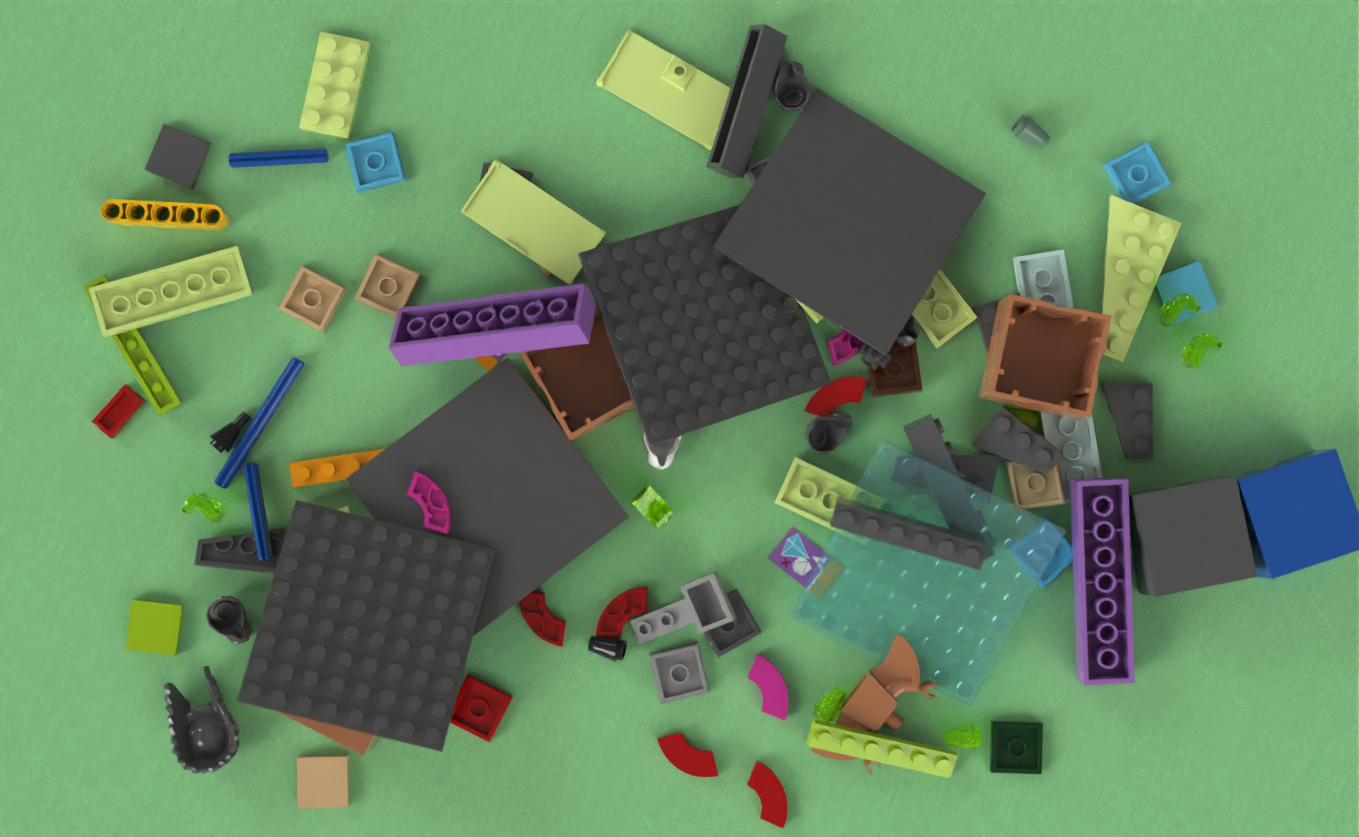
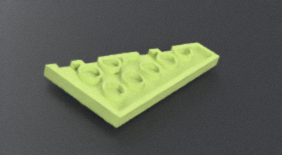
[1101,195,1182,363]

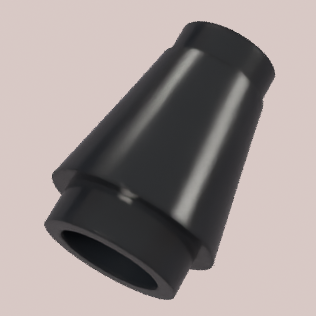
[588,636,627,662]

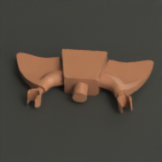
[811,634,939,774]

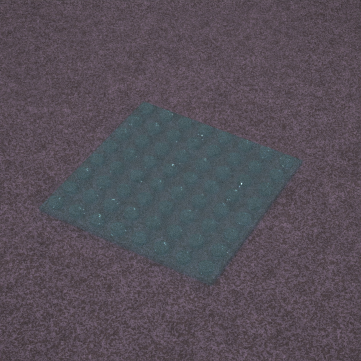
[790,439,1066,707]

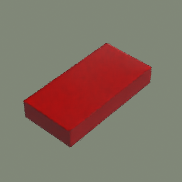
[92,384,146,439]

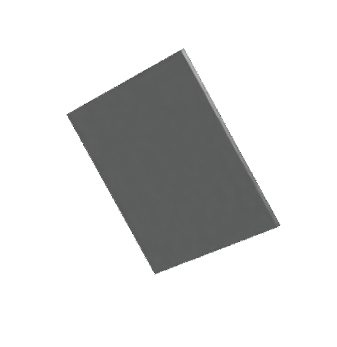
[713,89,986,356]
[578,205,832,446]
[345,358,629,636]
[237,500,496,752]

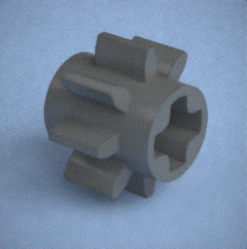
[859,343,891,370]

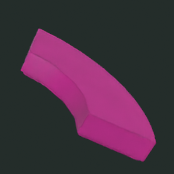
[827,329,864,366]
[407,471,451,535]
[748,654,789,721]

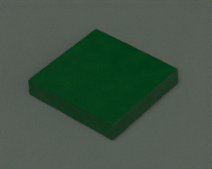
[990,721,1043,774]

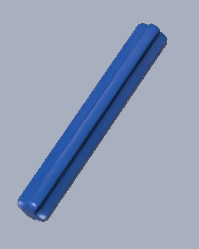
[229,148,329,168]
[243,463,273,561]

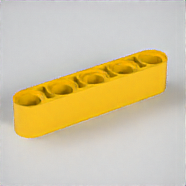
[100,199,229,231]

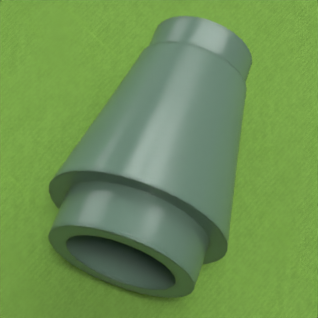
[1011,115,1050,149]

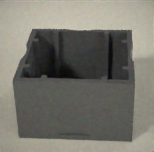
[1129,475,1257,597]

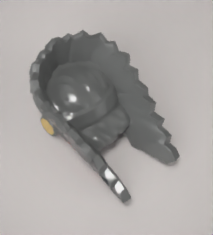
[164,666,240,774]

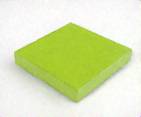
[125,599,184,656]

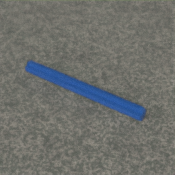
[214,357,304,489]

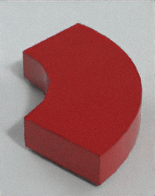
[804,377,868,417]
[596,587,648,637]
[519,591,566,647]
[657,732,719,777]
[747,761,788,828]

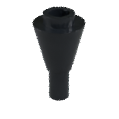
[210,411,251,453]

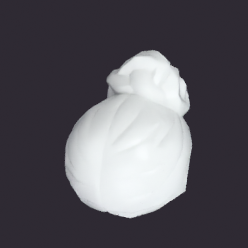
[643,433,681,470]

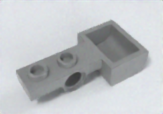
[630,571,737,644]

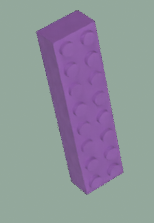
[388,283,596,366]
[1070,477,1135,685]

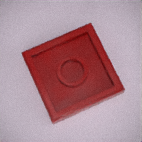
[450,674,513,743]

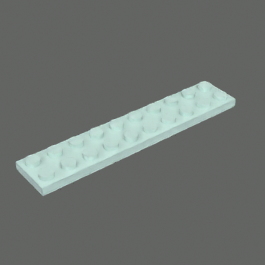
[1013,249,1103,503]

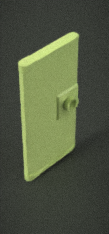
[596,29,730,151]
[461,159,607,285]

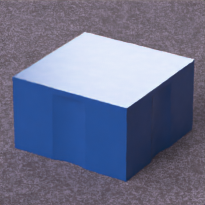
[1236,448,1359,579]

